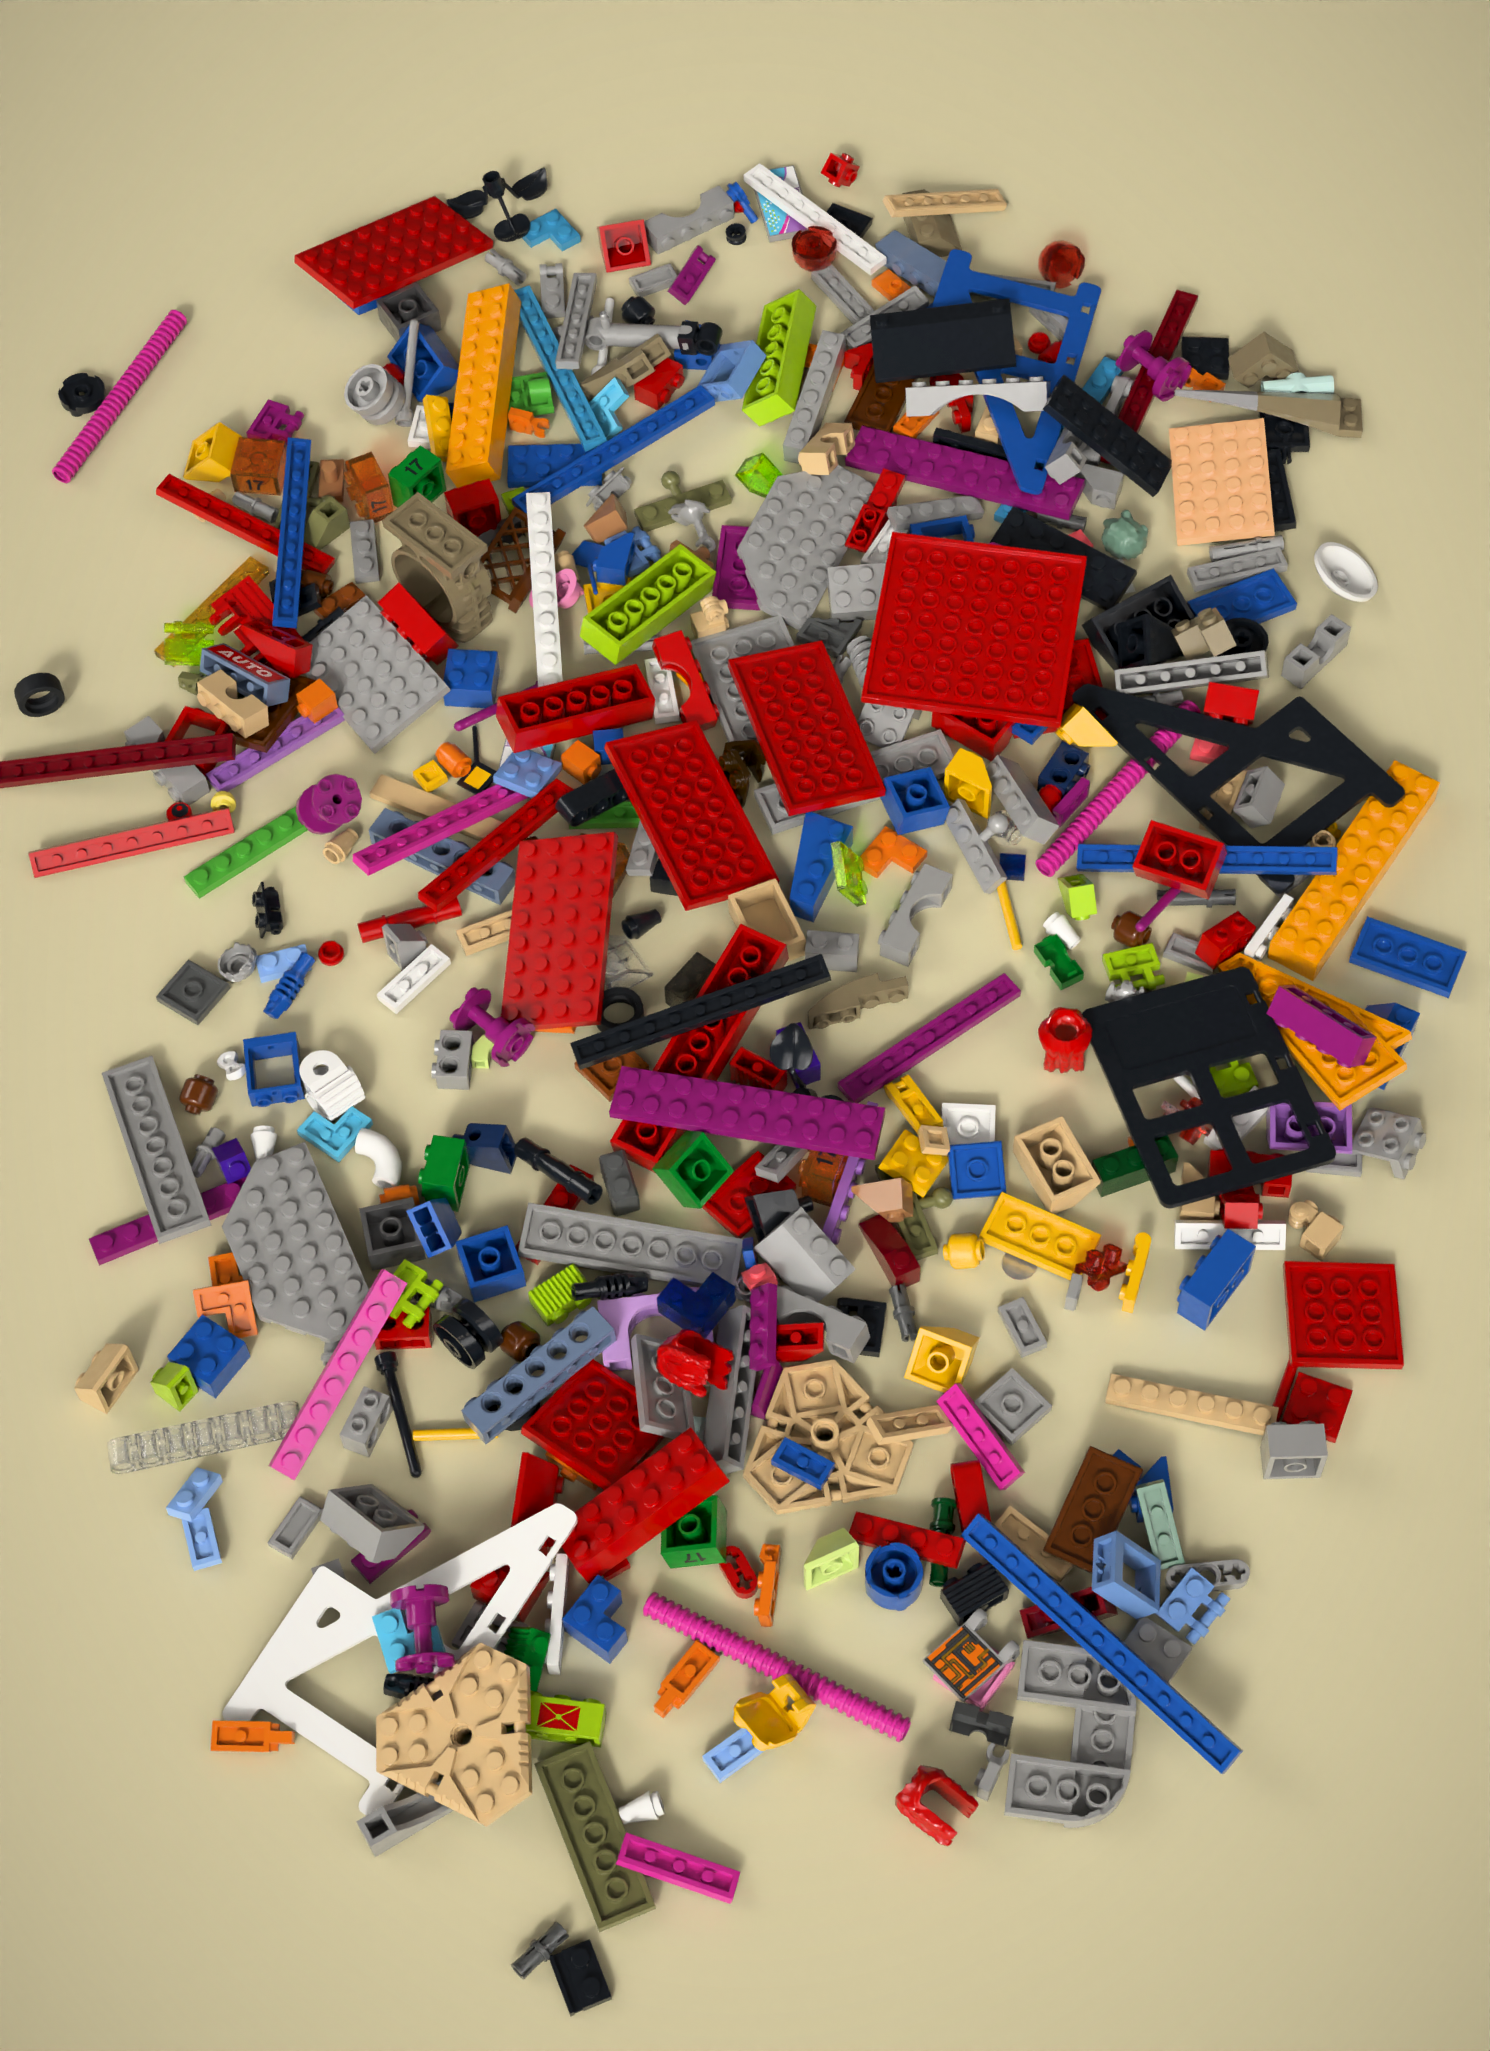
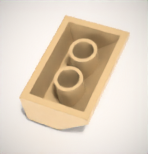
[1013,1116,1101,1215]

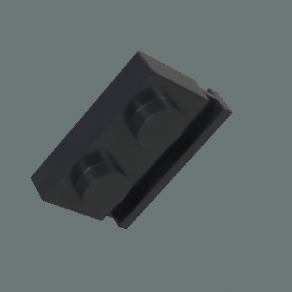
[549,1939,612,2017]

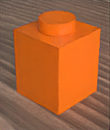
[296,678,338,724]
[561,740,602,785]

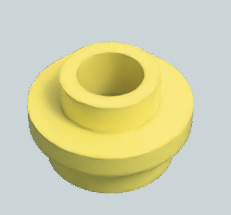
[211,791,236,813]

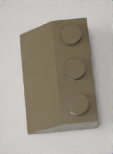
[902,189,962,257]

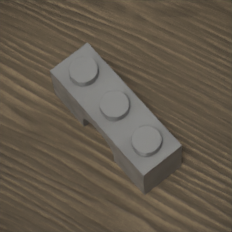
[1281,614,1351,689]

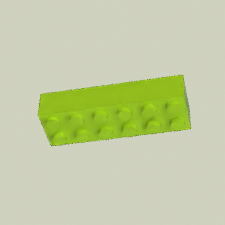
[742,289,817,427]
[579,544,716,665]

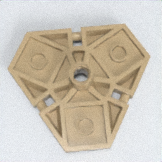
[743,1359,914,1515]
[376,1643,532,1827]

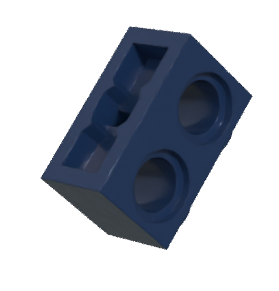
[1037,741,1090,799]

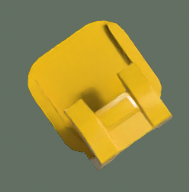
[733,1674,816,1751]

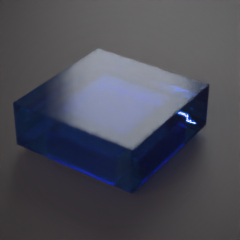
[1000,853,1026,881]

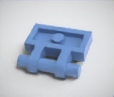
[604,526,662,578]
[1155,1567,1230,1645]

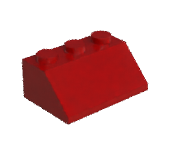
[931,712,1015,762]
[511,1452,564,1556]

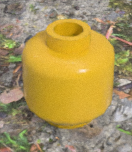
[943,1232,985,1269]

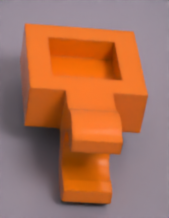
[1184,367,1226,402]
[508,407,550,438]

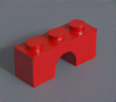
[1207,1149,1292,1198]

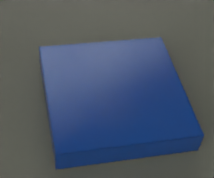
[948,1141,1006,1200]

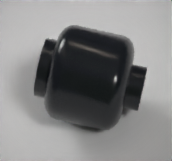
[621,296,655,325]

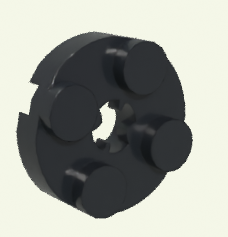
[58,373,106,417]

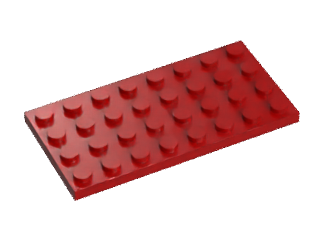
[294,196,493,309]
[728,640,886,816]
[604,720,780,911]
[501,832,618,1030]

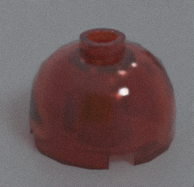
[791,226,837,272]
[1038,240,1085,289]

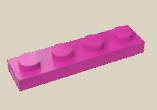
[936,1383,1025,1490]
[616,1832,740,1904]

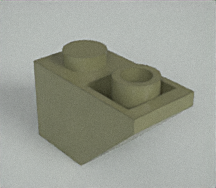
[304,496,350,550]

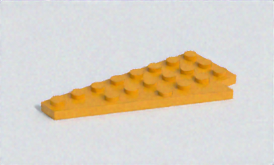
[1218,952,1412,1111]

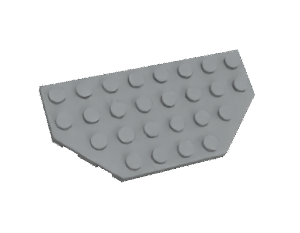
[737,465,875,630]
[222,1142,369,1344]

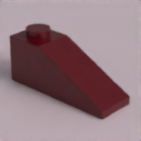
[858,1215,920,1291]
[1019,1587,1118,1639]

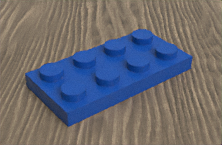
[507,444,603,488]
[1187,568,1297,624]
[1349,916,1467,998]

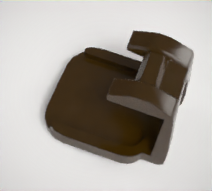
[719,740,766,808]

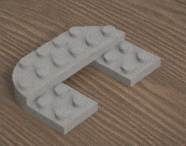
[1004,1640,1136,1828]

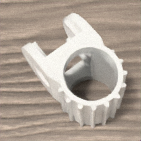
[299,1050,366,1122]

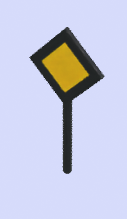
[456,726,497,795]

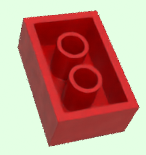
[377,582,459,666]
[1132,820,1227,900]

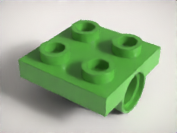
[508,372,554,416]

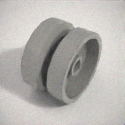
[344,364,405,425]

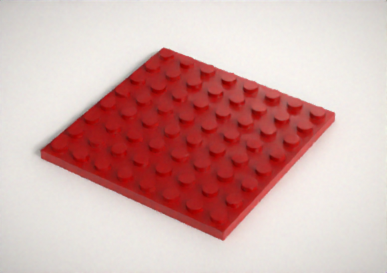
[861,532,1087,729]

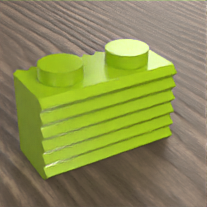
[528,1264,592,1326]

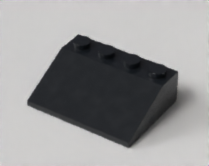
[1082,575,1195,670]

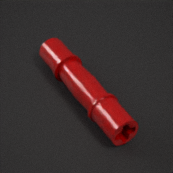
[357,897,462,943]

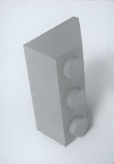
[754,1207,856,1302]
[320,1484,425,1563]

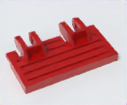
[209,575,305,670]

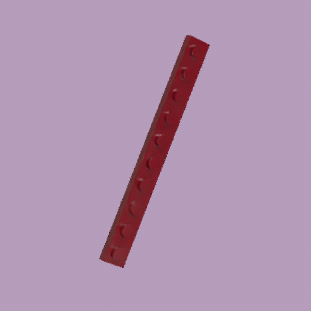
[1100,290,1198,465]
[0,733,236,788]

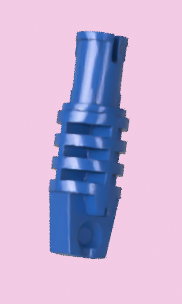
[263,952,316,1019]

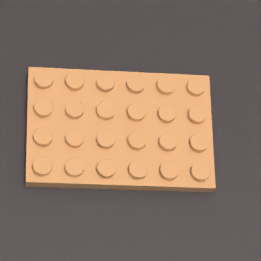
[1169,418,1275,546]

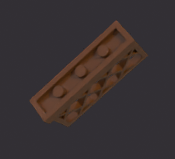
[480,507,566,613]

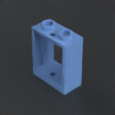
[697,340,767,402]
[1092,1530,1161,1620]

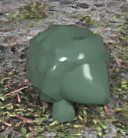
[1101,510,1148,560]

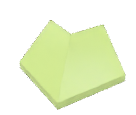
[804,1528,859,1591]

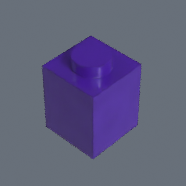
[212,1138,251,1184]

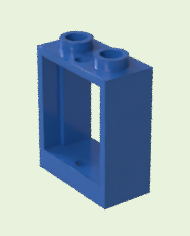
[910,515,975,542]
[243,1032,305,1107]

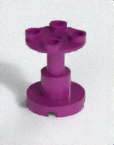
[1115,330,1192,402]
[296,774,362,835]
[450,987,535,1067]
[390,1584,455,1674]

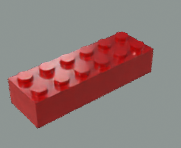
[496,664,655,753]
[562,1427,730,1584]

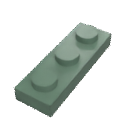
[1135,1479,1185,1570]

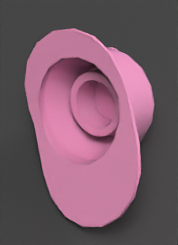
[529,568,584,609]

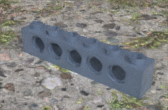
[369,808,516,905]
[461,1306,617,1444]

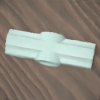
[1260,372,1334,394]

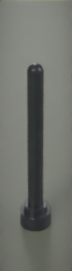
[374,1351,422,1478]

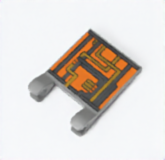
[923,1608,1020,1702]

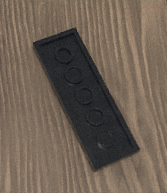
[1043,375,1172,497]
[990,507,1137,611]

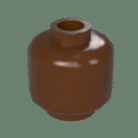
[1111,911,1152,948]
[179,1074,218,1115]
[500,1321,541,1362]

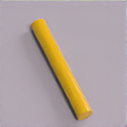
[997,881,1022,950]
[413,1428,498,1441]

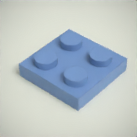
[493,750,562,798]

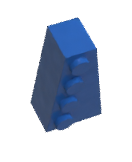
[790,812,853,923]

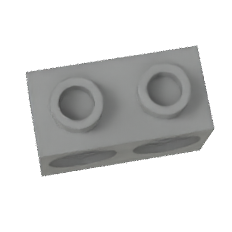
[431,1030,474,1090]
[340,1386,393,1457]

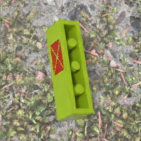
[507,1691,606,1748]

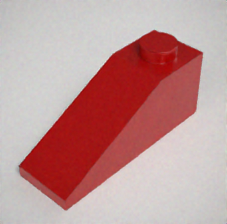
[241,619,313,678]

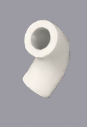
[355,1128,402,1189]

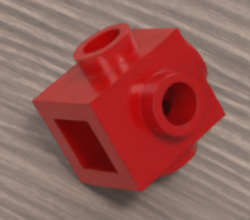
[821,153,860,188]

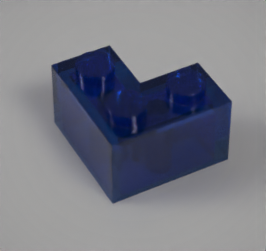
[657,1272,736,1339]

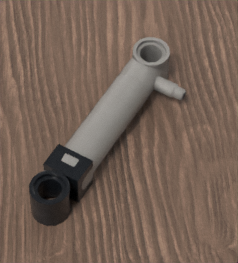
[585,311,722,356]

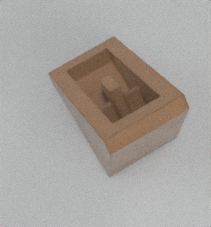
[584,494,628,544]

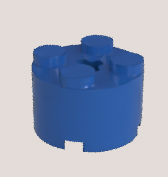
[865,1542,923,1611]

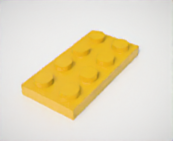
[979,1192,1102,1281]

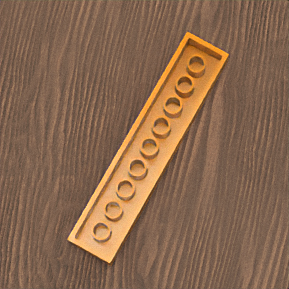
[445,283,521,488]
[1267,760,1440,981]

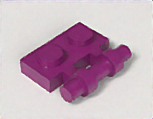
[246,399,304,451]

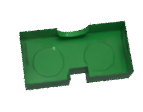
[1034,934,1084,990]

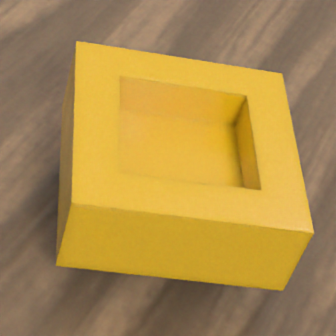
[413,760,448,793]

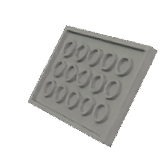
[305,595,451,754]
[690,615,795,757]

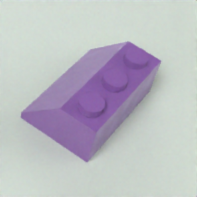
[1266,1102,1352,1154]

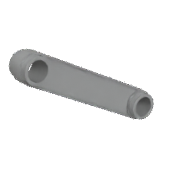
[1082,375,1134,466]

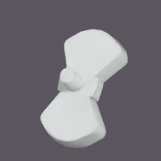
[217,1051,246,1080]

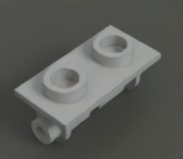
[586,467,632,511]

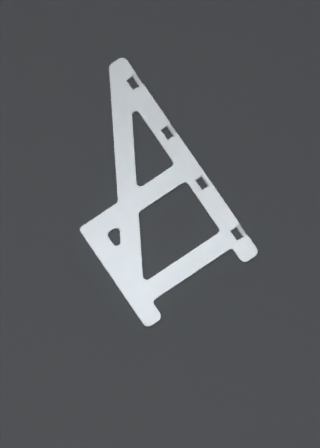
[223,1503,578,1816]

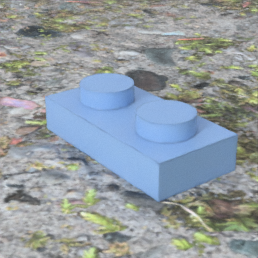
[256,944,312,983]
[166,1467,223,1522]
[181,1508,222,1571]
[702,1728,767,1783]

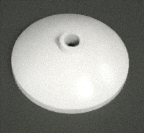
[1314,542,1378,602]

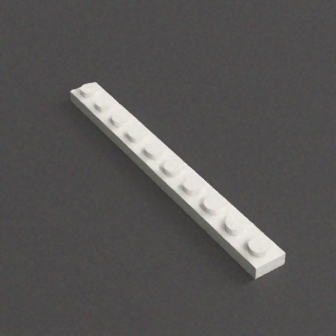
[526,492,563,687]

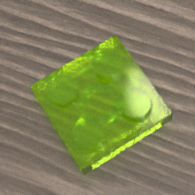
[831,841,868,907]

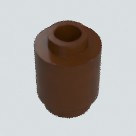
[300,569,334,598]

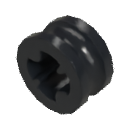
[726,223,747,245]

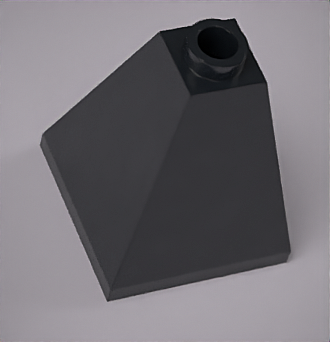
[1117,614,1184,669]

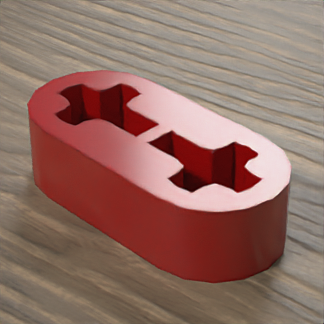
[718,1546,758,1599]

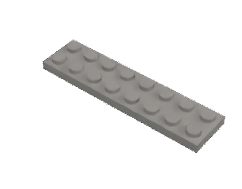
[754,729,954,835]
[102,1056,212,1244]
[518,1203,743,1293]

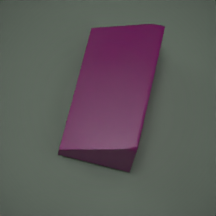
[750,1359,783,1421]

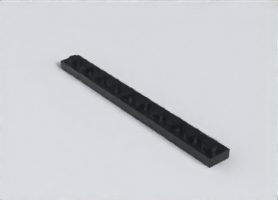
[570,954,831,1070]

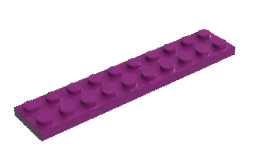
[845,426,1085,520]
[609,1066,886,1160]

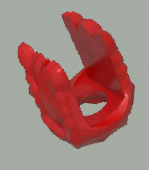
[1038,1007,1092,1073]
[656,1329,734,1398]
[895,1765,979,1846]

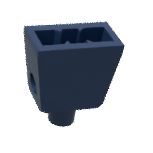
[452,1123,517,1174]

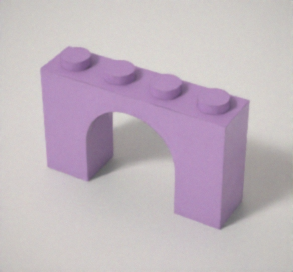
[597,1287,714,1372]

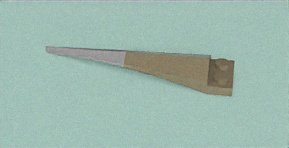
[1174,389,1363,438]

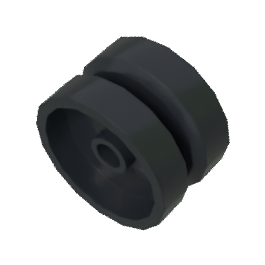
[1211,618,1269,682]
[433,1298,504,1370]

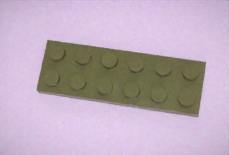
[534,1741,656,1932]

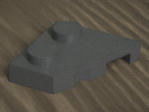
[796,618,862,659]

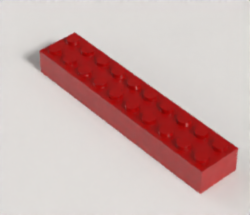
[610,924,789,1173]

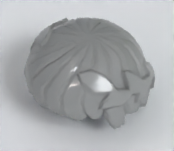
[218,942,257,982]

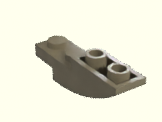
[579,334,672,402]
[808,973,908,1029]

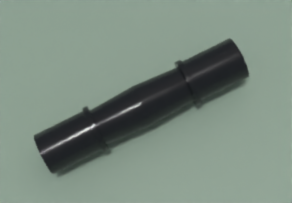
[514,1137,603,1205]

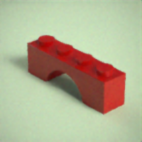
[652,630,719,731]

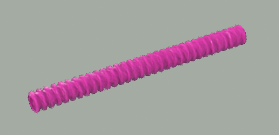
[52,310,187,483]
[1035,700,1201,877]
[643,1592,911,1742]

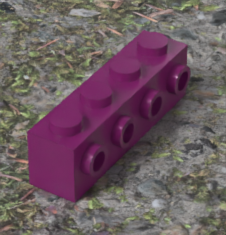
[1266,984,1376,1068]

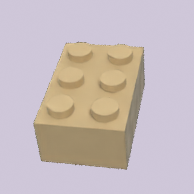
[728,878,806,962]

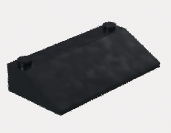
[870,298,1017,383]

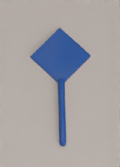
[572,540,604,595]

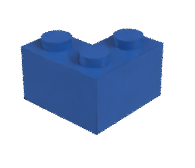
[562,1575,628,1664]

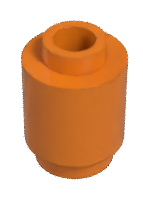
[435,742,472,778]
[379,1184,420,1207]

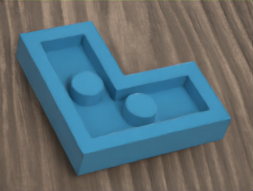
[522,209,581,251]

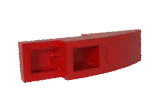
[929,374,973,433]
[845,468,906,553]

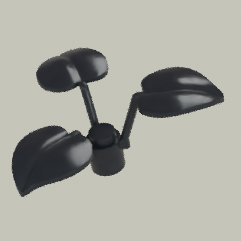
[446,167,548,242]
[770,1023,844,1101]

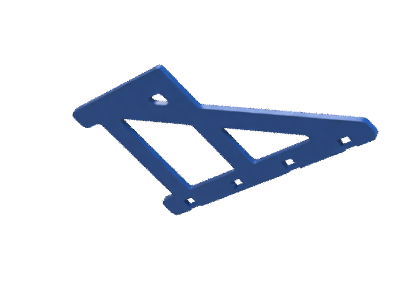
[931,249,1101,495]

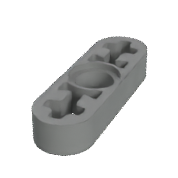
[1165,1559,1250,1592]

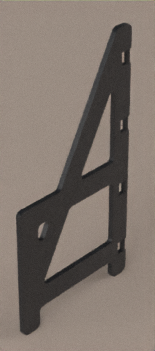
[1072,684,1405,894]

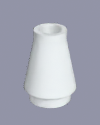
[1043,912,1081,950]
[250,1126,277,1162]
[618,1790,665,1825]

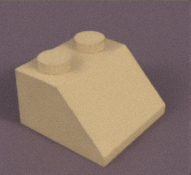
[74,1344,139,1414]

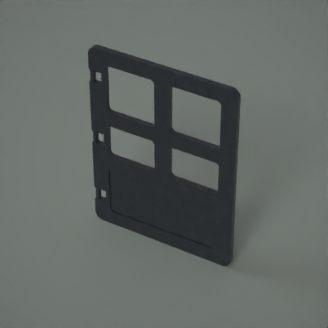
[1082,967,1336,1208]

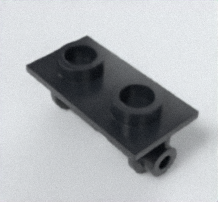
[252,882,283,939]

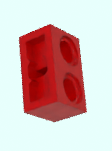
[1195,911,1256,970]
[1219,1186,1263,1229]
[374,1304,432,1350]

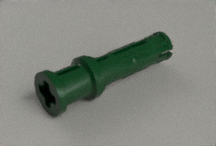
[929,1497,957,1587]

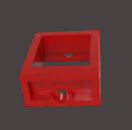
[165,706,230,780]

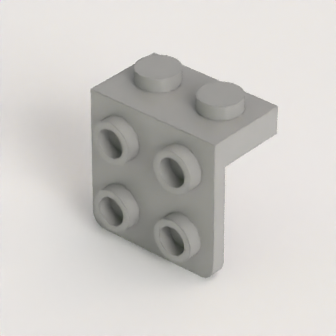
[857,703,922,748]
[1352,1108,1426,1179]

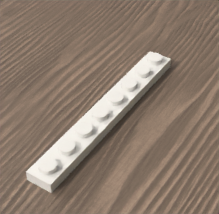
[744,163,887,275]

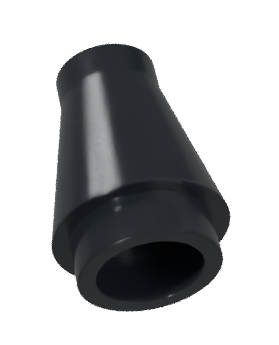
[621,909,661,939]

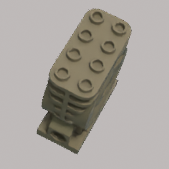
[382,492,493,643]

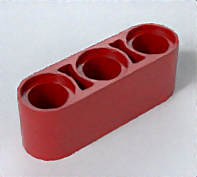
[950,1460,991,1542]

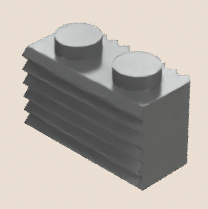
[599,1150,640,1216]

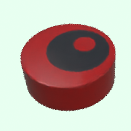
[166,802,193,820]

